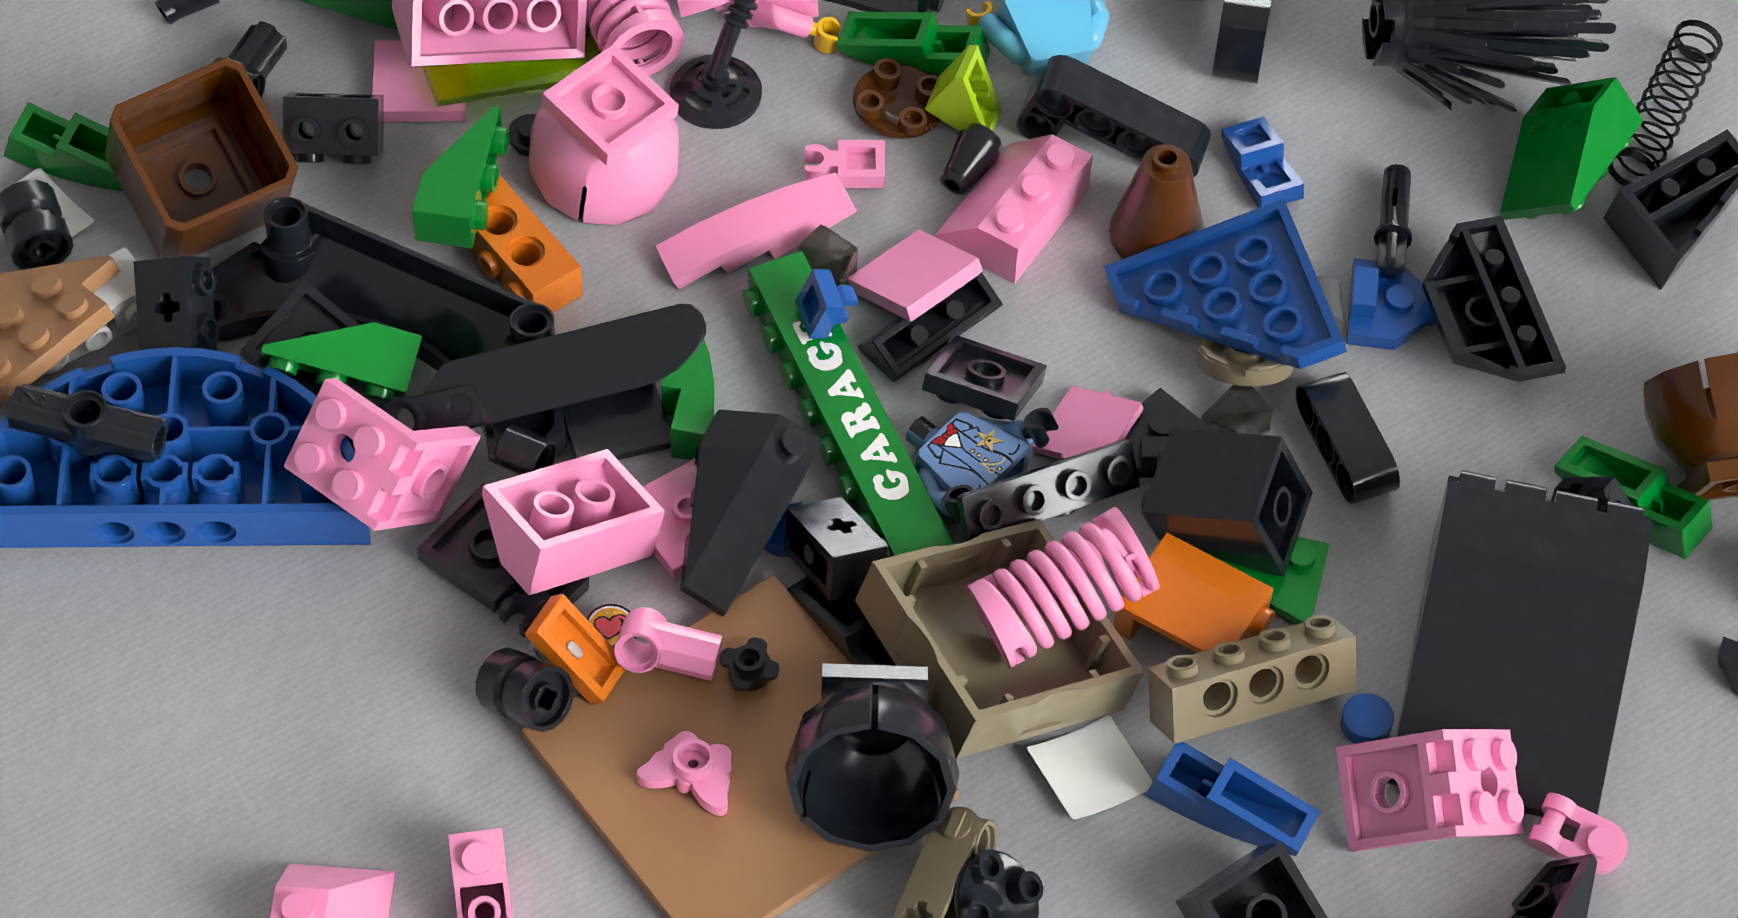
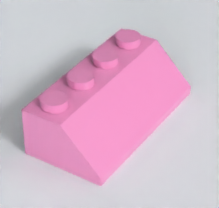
[392,0,587,66]

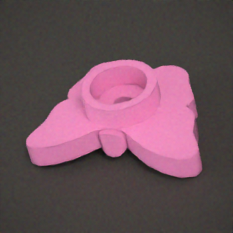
[636,731,732,816]

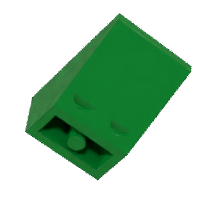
[1500,77,1643,220]

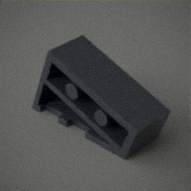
[1603,129,1738,289]

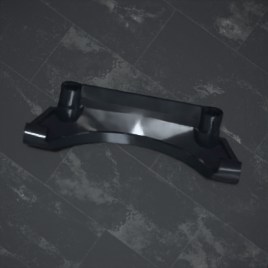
[179,197,566,475]

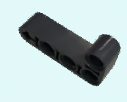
[1212,0,1272,83]
[1016,55,1211,177]

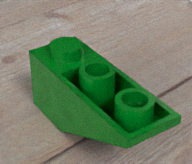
[412,106,509,248]
[259,322,422,403]

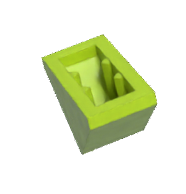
[924,45,1002,131]

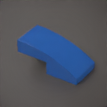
[1221,116,1304,208]

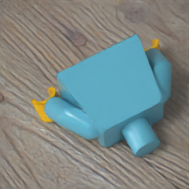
[965,0,1110,76]

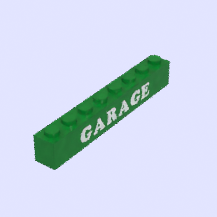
[743,251,955,557]

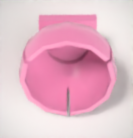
[529,44,679,225]

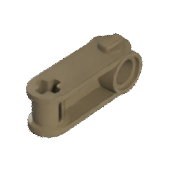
[894,806,997,918]

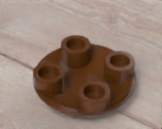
[853,58,941,139]

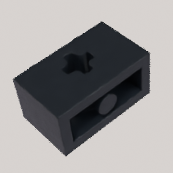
[133,256,219,351]
[784,497,890,601]

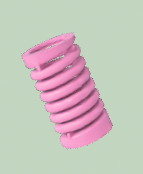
[586,0,684,76]
[966,507,1160,668]

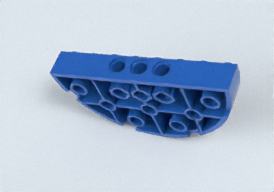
[0,347,371,548]

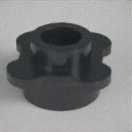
[719,637,779,691]

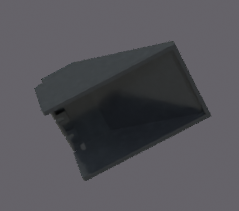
[1387,470,1653,817]

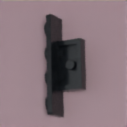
[957,439,1140,542]

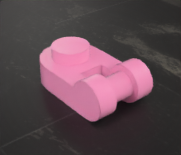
[1527,793,1628,875]

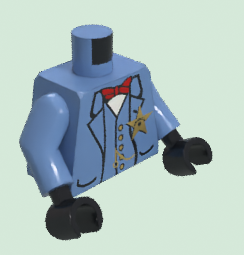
[906,408,1059,529]

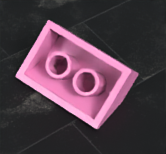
[935,134,1093,284]
[482,449,665,595]

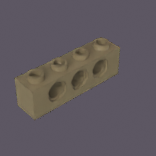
[1147,615,1357,744]

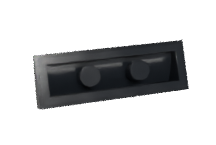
[858,272,1003,382]

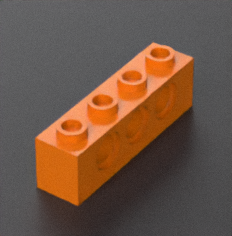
[463,175,583,313]

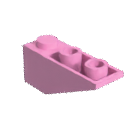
[448,828,512,918]

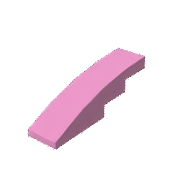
[655,172,857,290]

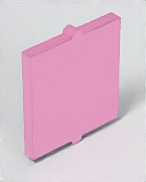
[1032,385,1144,460]

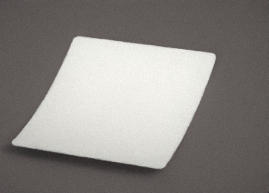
[1027,716,1153,820]

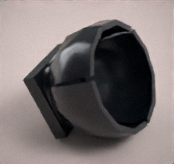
[785,663,960,852]

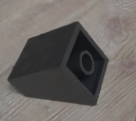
[1141,428,1313,577]

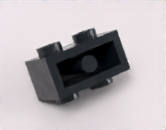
[283,92,384,164]

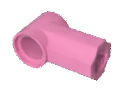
[614,607,722,681]

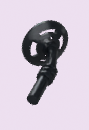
[669,0,762,129]

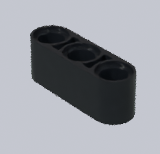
[1295,372,1400,504]

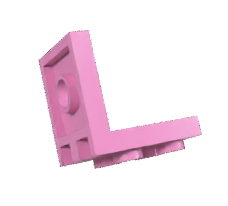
[283,378,481,531]
[1336,729,1524,852]

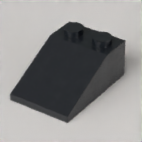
[1175,841,1328,918]

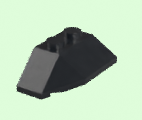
[1422,215,1566,382]

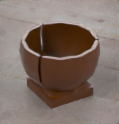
[1643,352,1738,501]

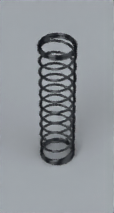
[1608,19,1723,186]

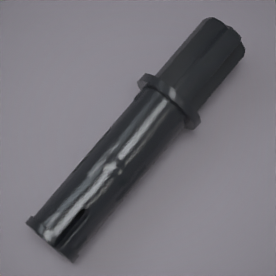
[1374,164,1412,279]

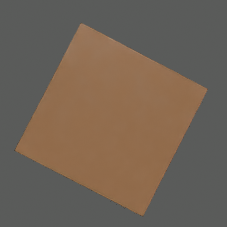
[521,575,959,918]

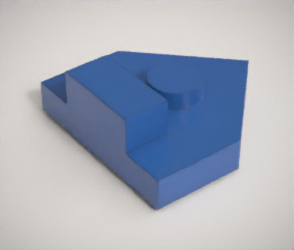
[1346,258,1436,350]

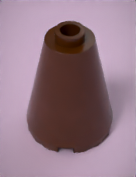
[1109,144,1204,259]

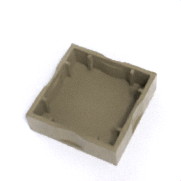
[855,519,1145,759]

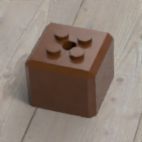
[105,57,298,259]

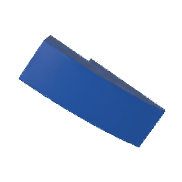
[1145,742,1321,856]

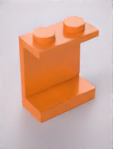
[1113,533,1275,653]

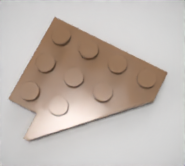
[0,255,121,409]

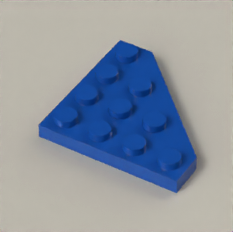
[1104,199,1347,369]

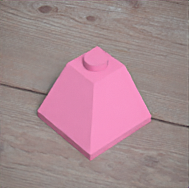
[270,864,396,918]

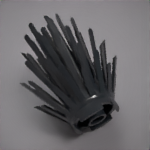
[1362,0,1616,112]

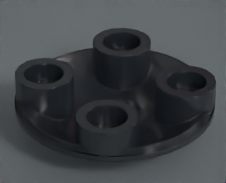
[954,850,1044,918]

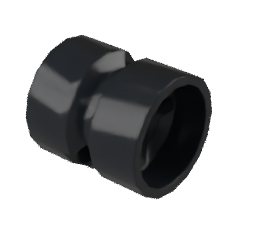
[0,180,74,270]
[475,647,574,732]

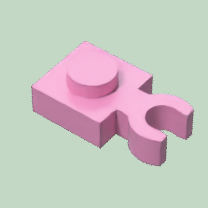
[805,140,885,188]

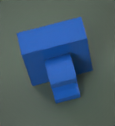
[795,269,858,339]

